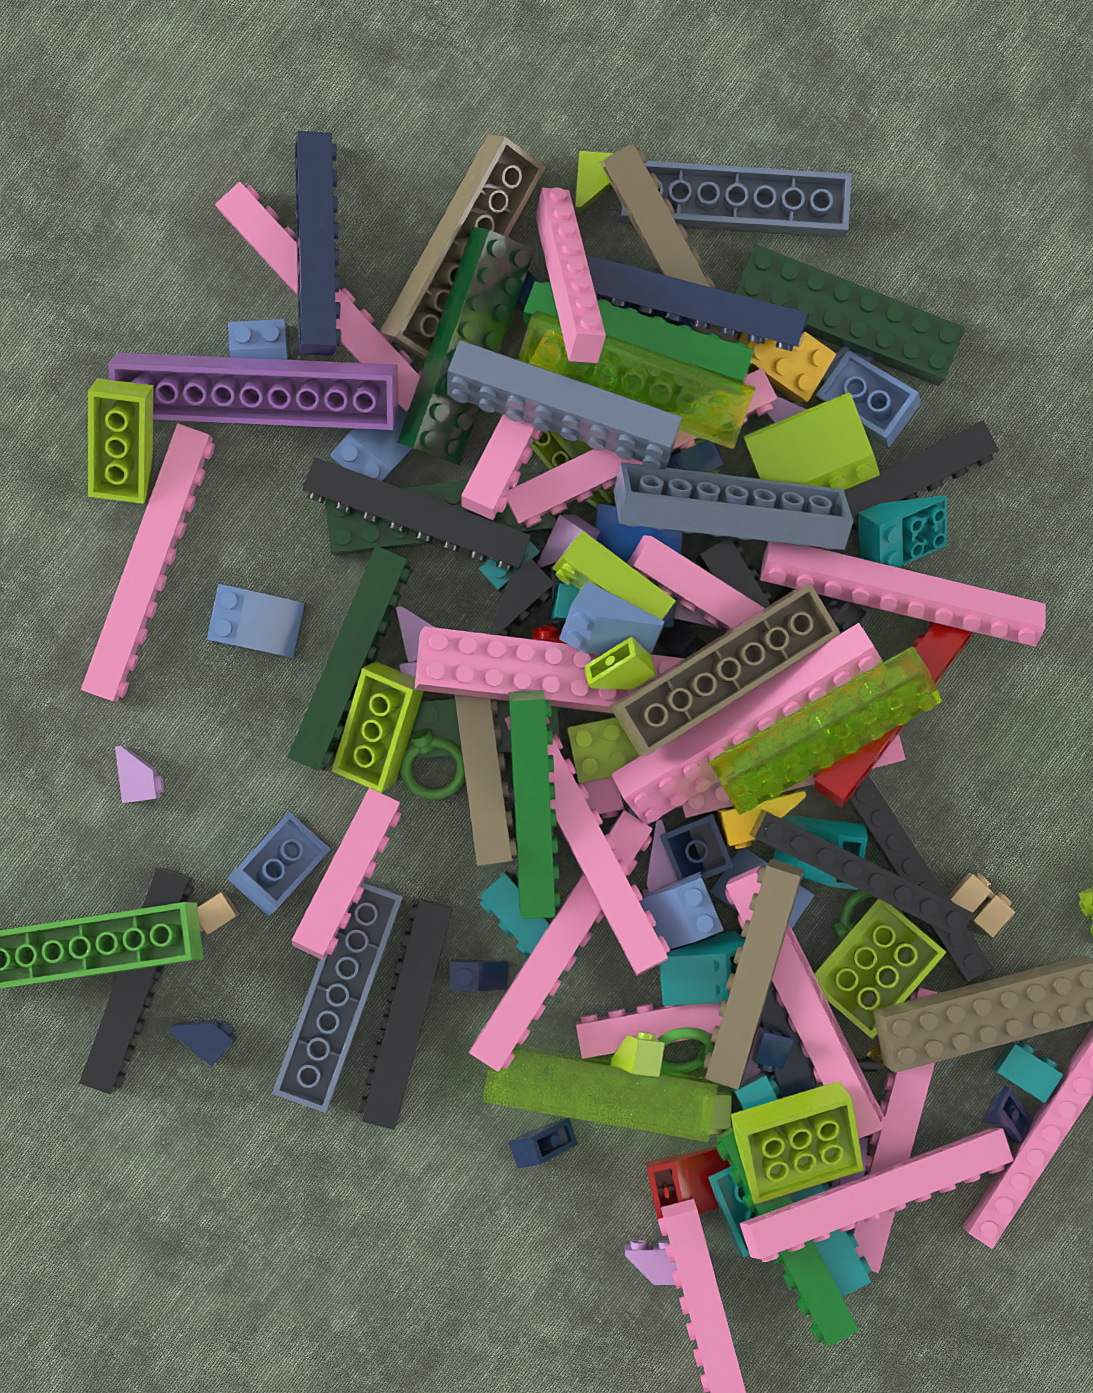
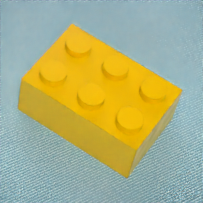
[738,332,836,402]

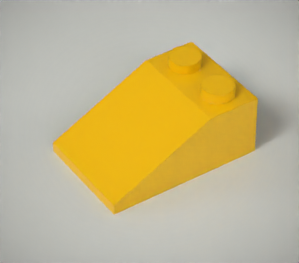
[716,788,806,849]

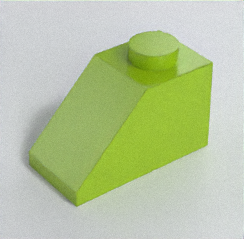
[575,151,613,213]
[584,636,656,690]
[611,1031,665,1077]

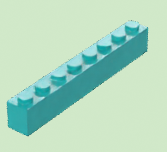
[733,1072,872,1297]

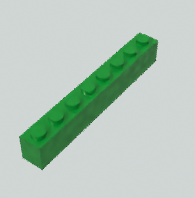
[524,281,754,392]
[508,690,560,919]
[716,1127,859,1347]

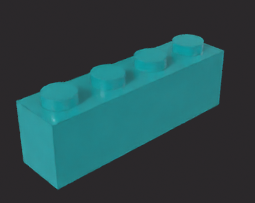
[479,872,580,977]

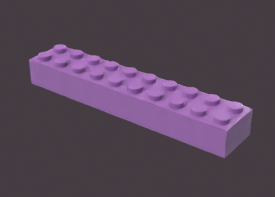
[108,353,398,430]

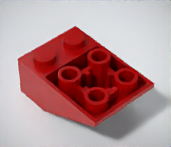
[645,1147,731,1223]

